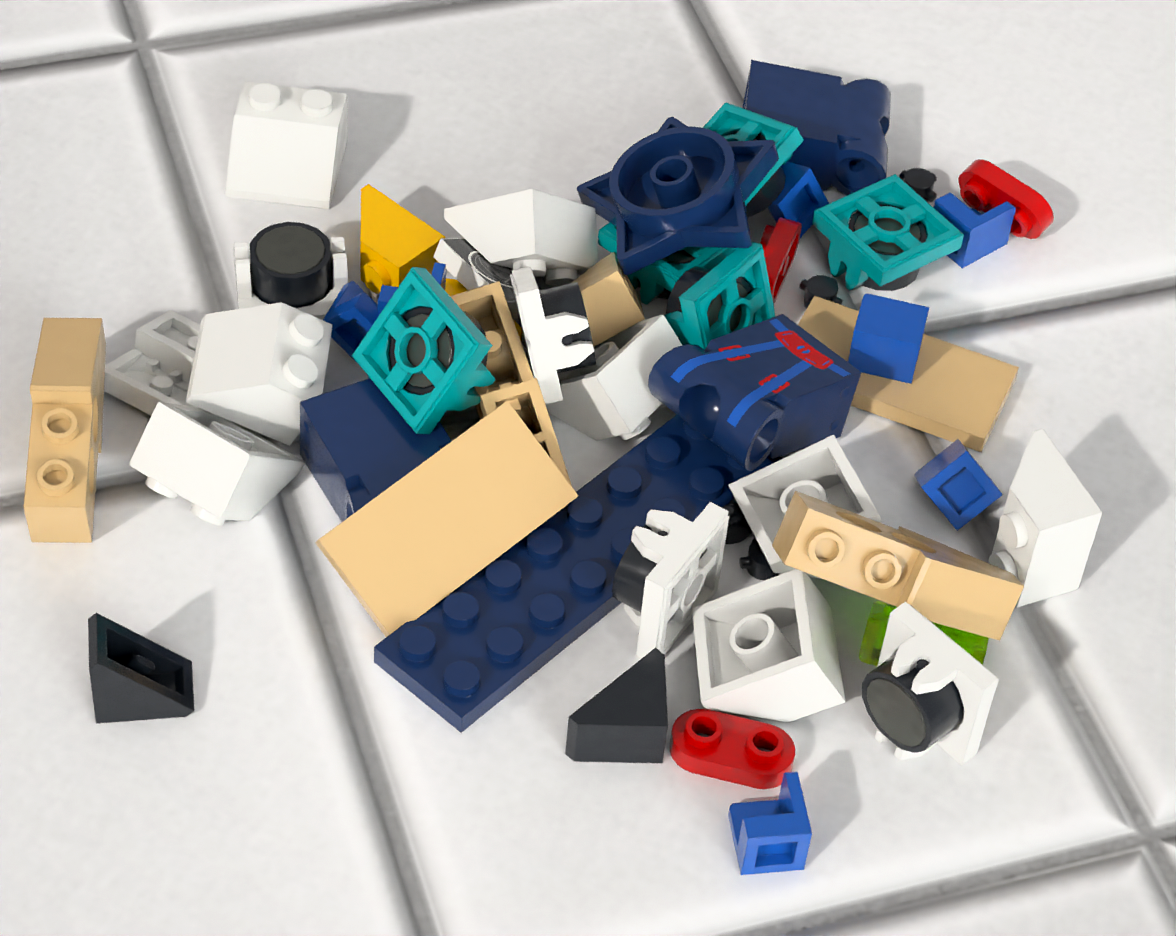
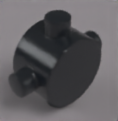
[899,168,937,202]
[799,275,843,309]
[721,503,752,545]
[739,538,780,581]

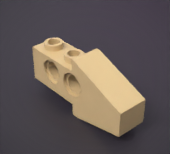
[450,281,572,486]
[23,318,106,543]
[772,491,1024,641]

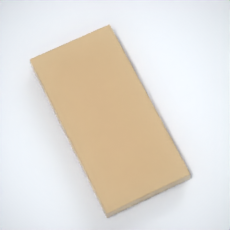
[798,296,1019,452]
[315,400,578,637]

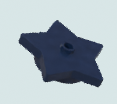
[577,117,779,275]

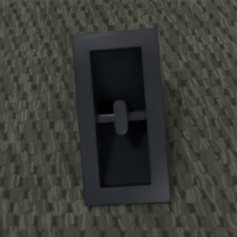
[88,613,194,724]
[565,648,668,764]

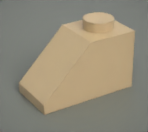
[571,252,645,346]

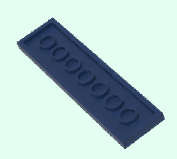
[374,415,783,733]

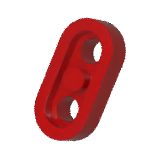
[958,159,1054,239]
[760,217,802,304]
[669,709,795,789]

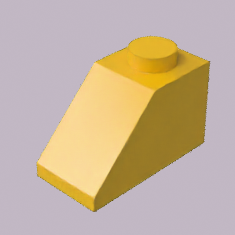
[360,184,445,294]

